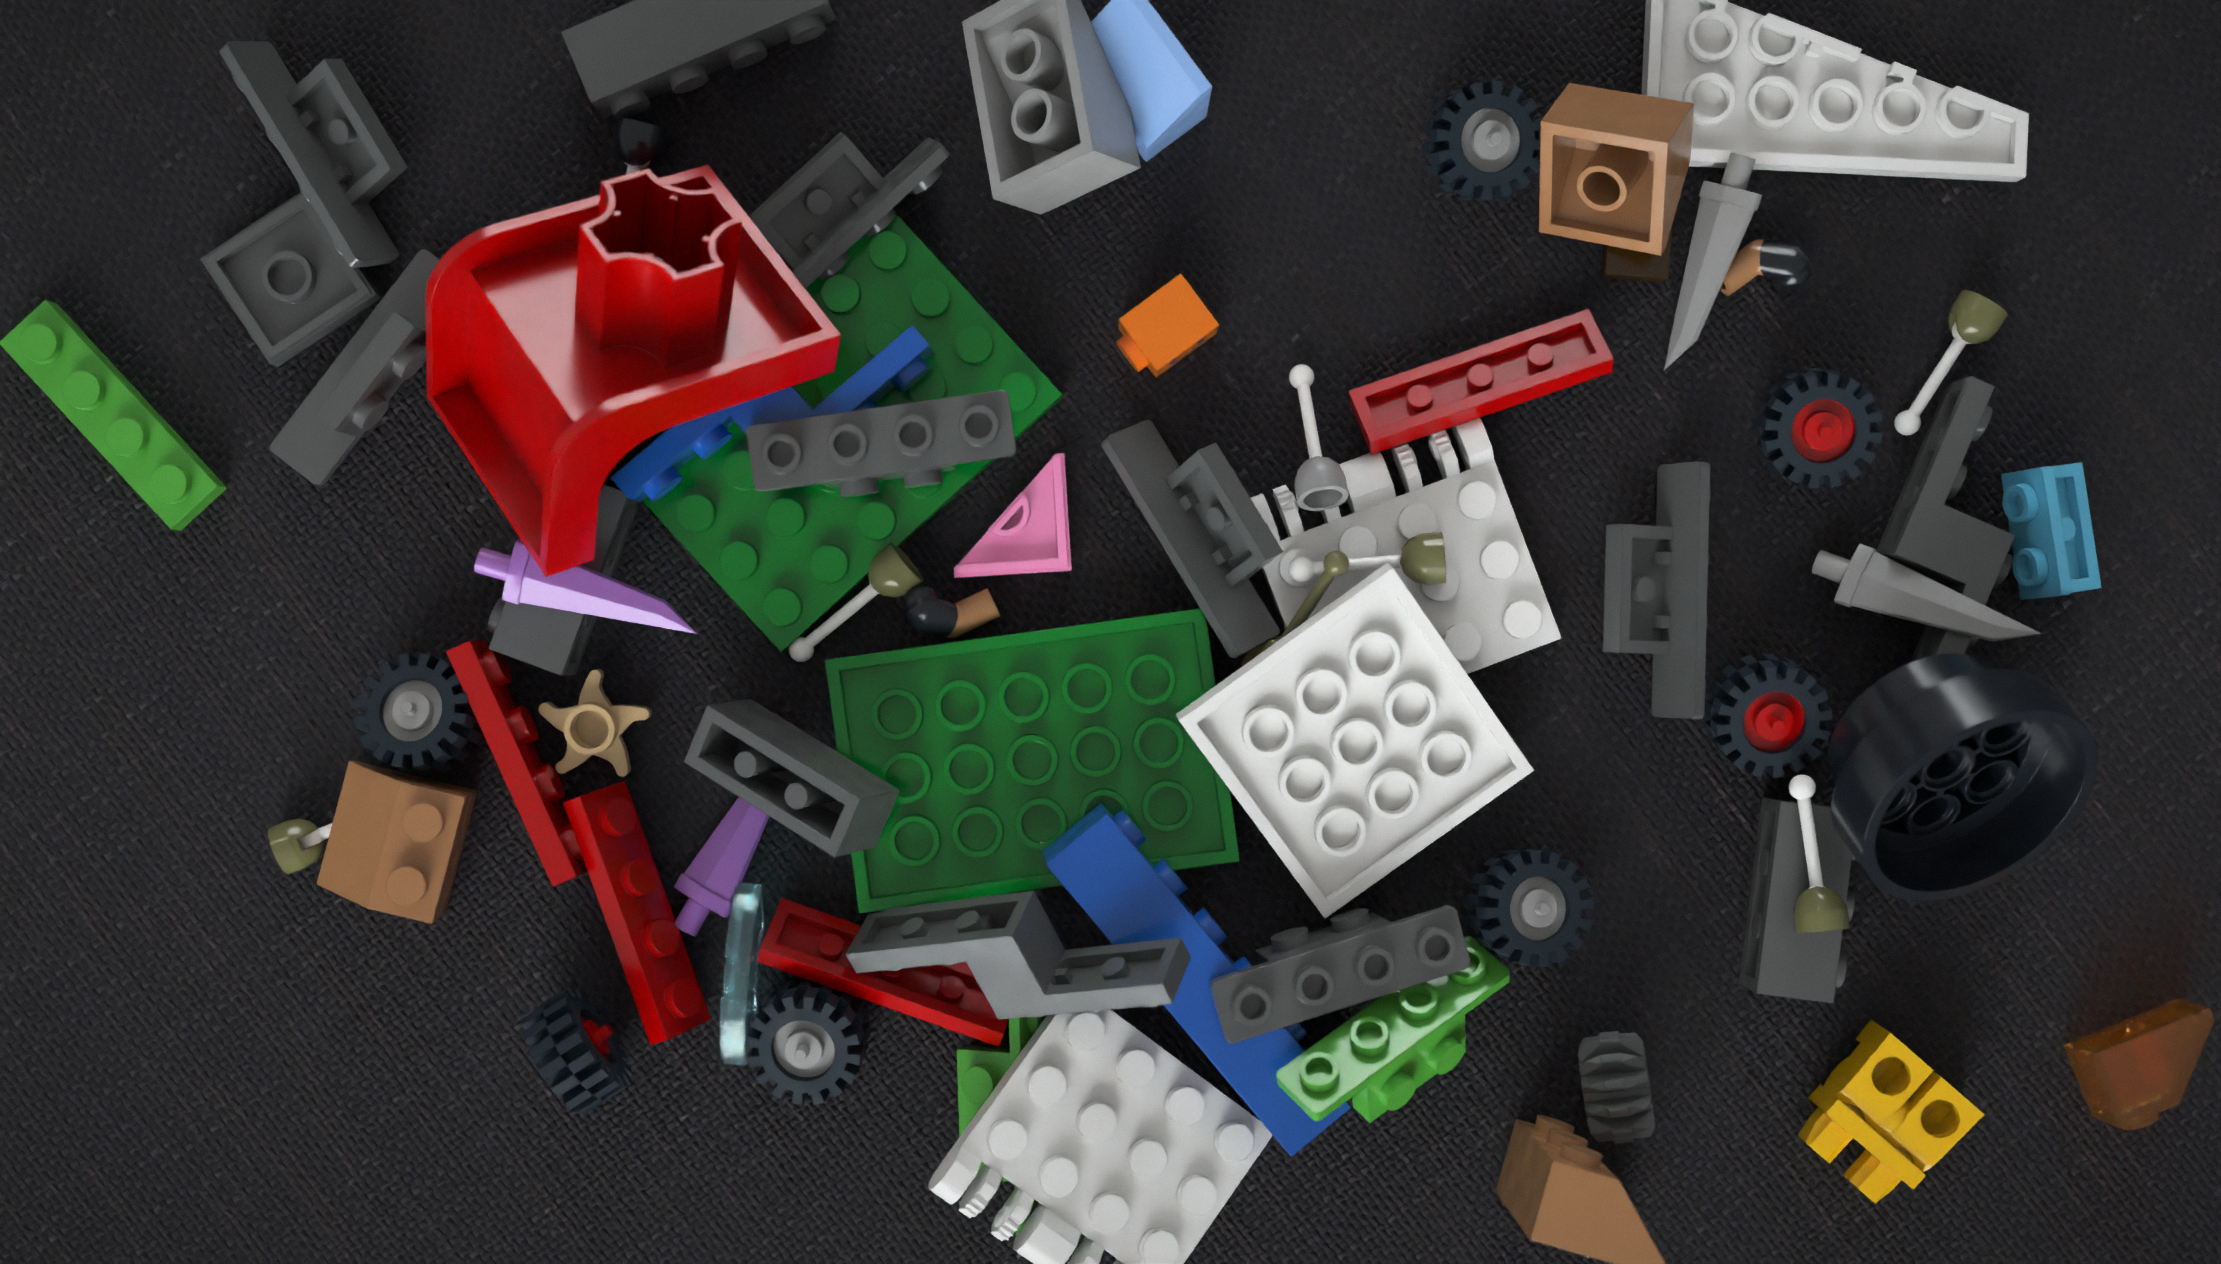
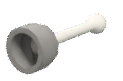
[1289,364,1349,511]

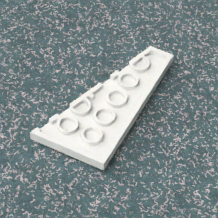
[1641,0,2029,182]

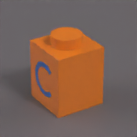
[1116,273,1219,378]

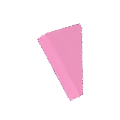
[954,453,1072,578]

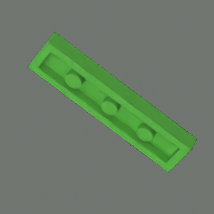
[0,300,227,531]

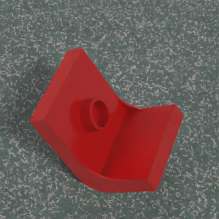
[425,165,841,577]

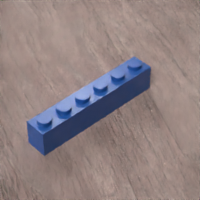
[1042,803,1351,1157]

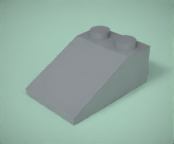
[962,0,1141,215]

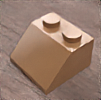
[1539,83,1694,256]
[317,760,477,924]

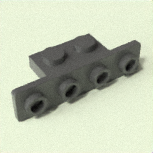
[219,41,408,268]
[749,132,950,289]
[270,249,440,485]
[746,390,1016,497]
[1101,420,1283,659]
[1603,461,1711,719]
[1209,905,1471,1044]

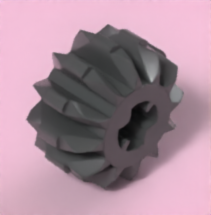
[1578,1031,1656,1144]

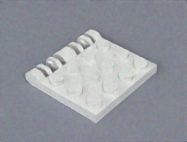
[1251,418,1562,674]
[928,1009,1273,1264]

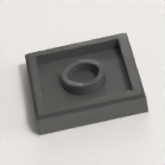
[200,192,383,367]

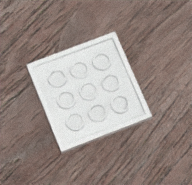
[1176,563,1534,918]

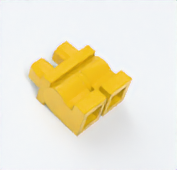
[1798,1020,1985,1204]

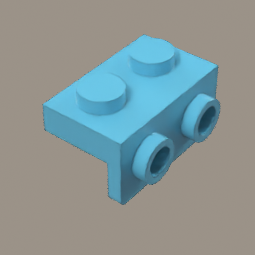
[2001,462,2102,600]

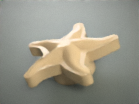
[539,669,652,777]

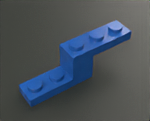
[611,325,934,502]

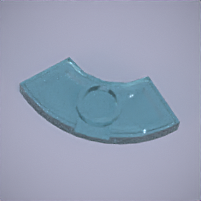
[720,882,764,1066]

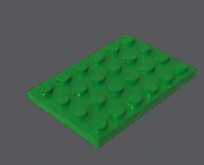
[613,214,1063,652]
[825,608,1240,914]

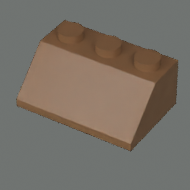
[1495,1115,1665,1264]

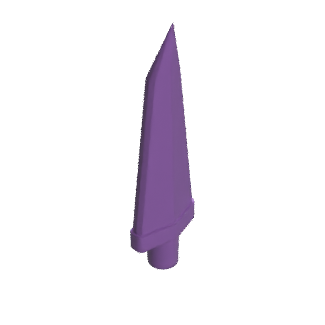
[474,538,697,634]
[674,797,770,936]

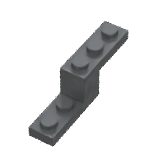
[1876,376,2015,662]
[846,891,1191,1020]

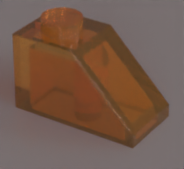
[2063,998,2215,1130]

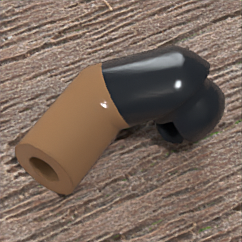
[1720,239,1811,296]
[903,584,1001,638]

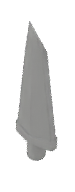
[1664,153,1762,370]
[1812,543,2042,642]

